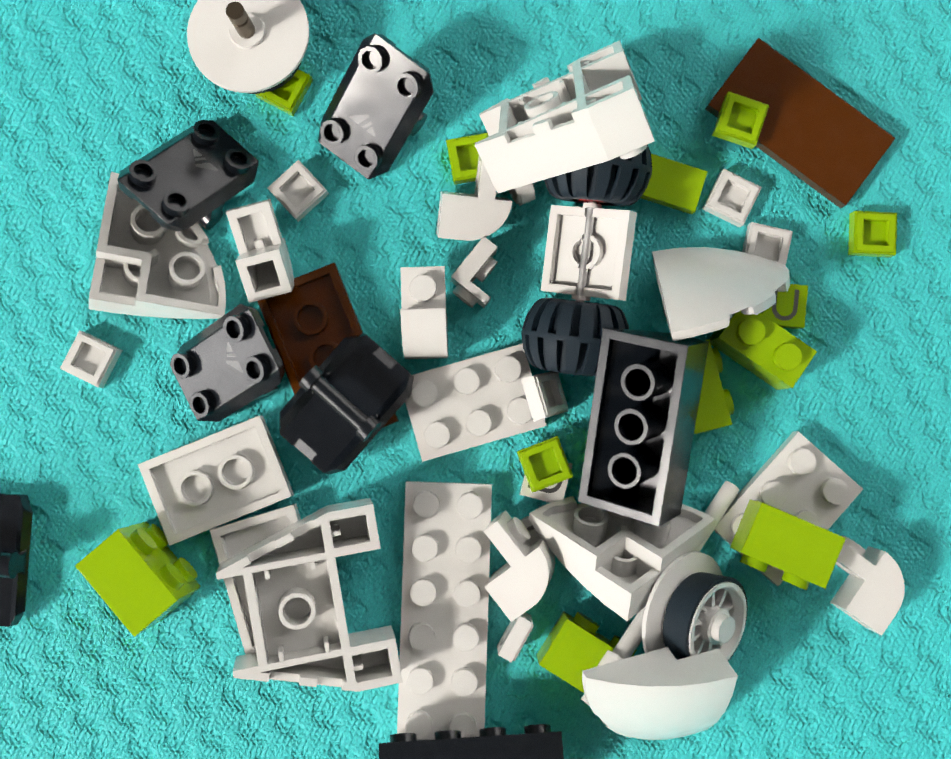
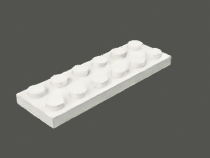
[397,481,492,741]

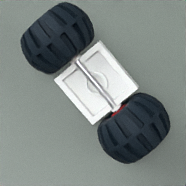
[521,144,652,376]

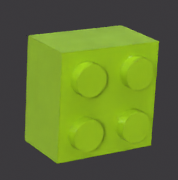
[75,521,201,637]

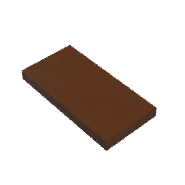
[705,38,895,209]
[258,263,399,428]

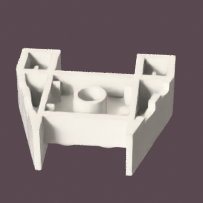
[475,40,655,193]
[216,498,403,692]

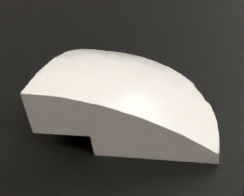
[89,172,226,319]
[652,247,790,341]
[529,496,716,622]
[582,647,738,740]

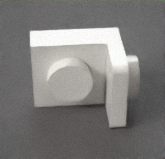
[451,236,498,308]

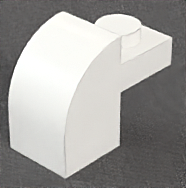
[436,155,513,241]
[226,199,294,303]
[400,266,448,359]
[484,510,555,622]
[830,535,905,636]

